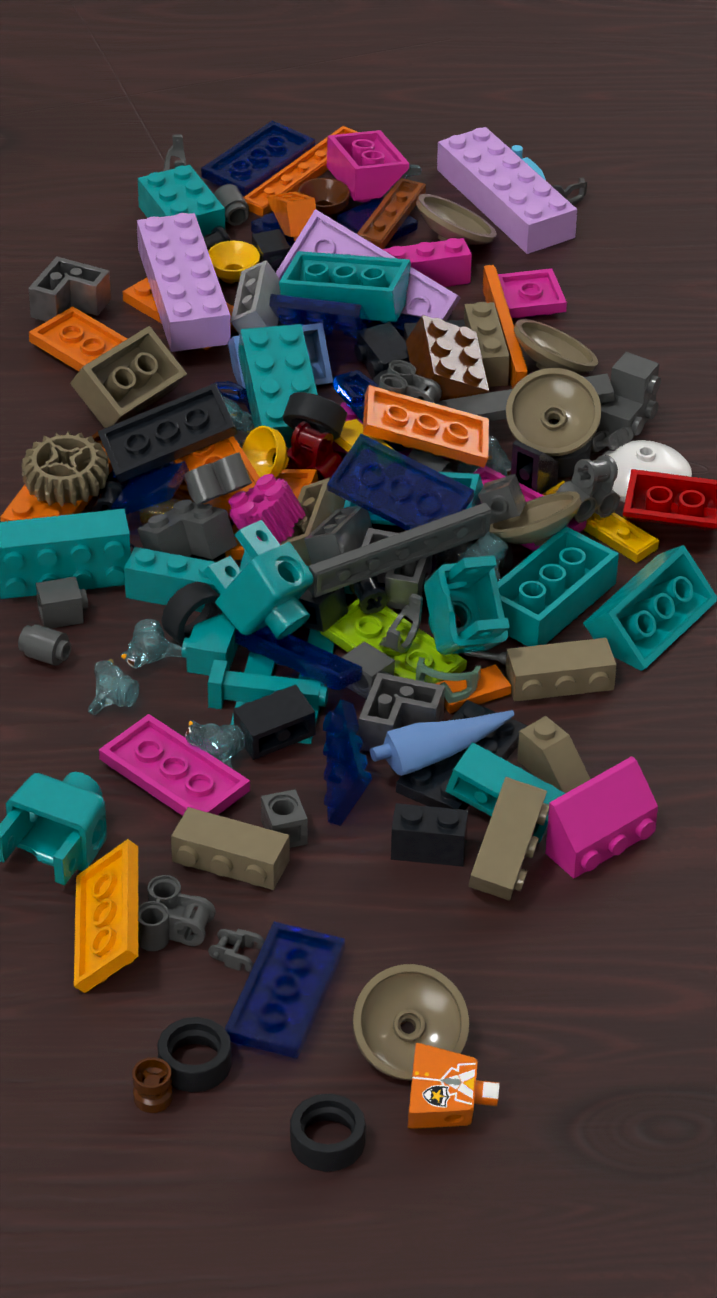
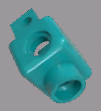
[204,520,314,640]
[424,555,510,655]
[0,772,107,885]

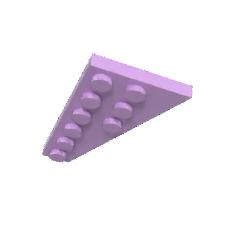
[276,209,461,321]

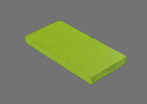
[321,599,467,684]

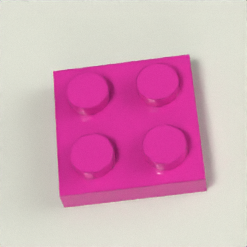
[498,268,567,318]

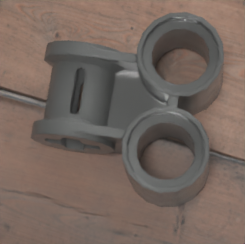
[378,360,442,404]
[184,452,252,505]
[556,455,620,522]
[138,875,216,951]

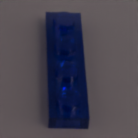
[235,626,362,690]

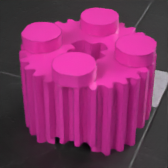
[228,473,306,544]

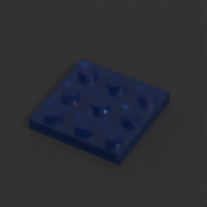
[269,294,371,338]

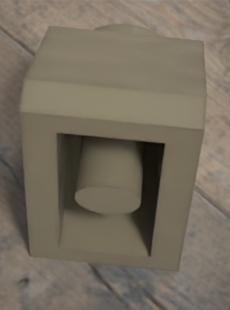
[517,716,590,793]

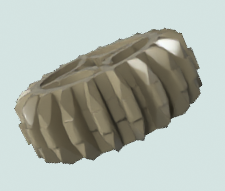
[22,431,109,507]

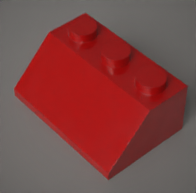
[623,469,717,531]

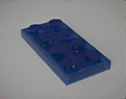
[201,120,315,197]
[327,434,474,530]
[225,921,345,1059]

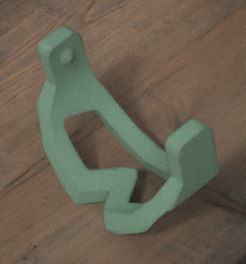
[416,657,481,703]

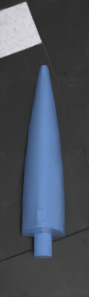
[370,710,514,776]

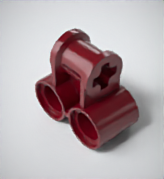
[286,421,346,482]

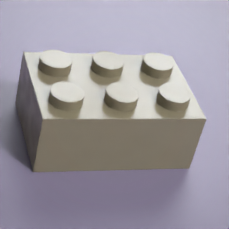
[70,326,187,428]

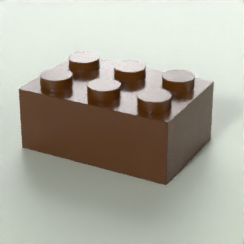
[406,315,489,401]

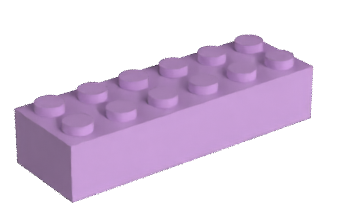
[437,127,577,254]
[137,213,231,352]

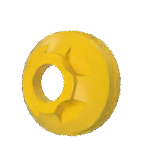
[208,240,260,284]
[242,426,289,478]

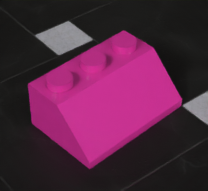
[326,130,409,202]
[382,238,472,287]
[545,756,658,879]

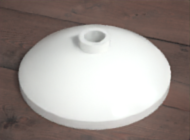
[602,440,692,502]

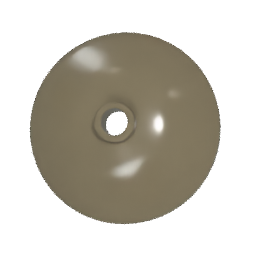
[416,194,497,246]
[514,319,598,374]
[506,368,601,456]
[489,491,582,546]
[353,964,469,1081]

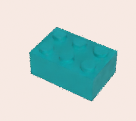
[138,165,225,236]

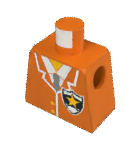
[407,1043,499,1129]

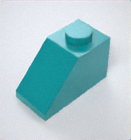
[181,613,242,676]

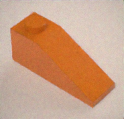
[267,191,316,241]

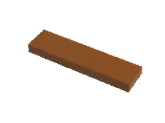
[357,178,426,249]

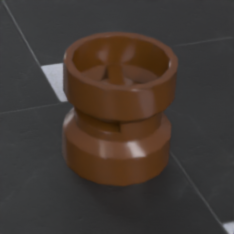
[132,1057,172,1113]

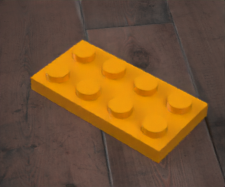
[74,839,138,993]

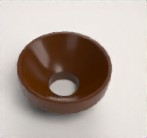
[298,178,350,218]

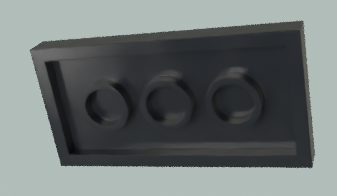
[98,383,238,483]
[396,700,528,810]

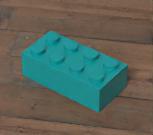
[238,324,318,448]
[0,509,131,599]
[497,526,619,646]

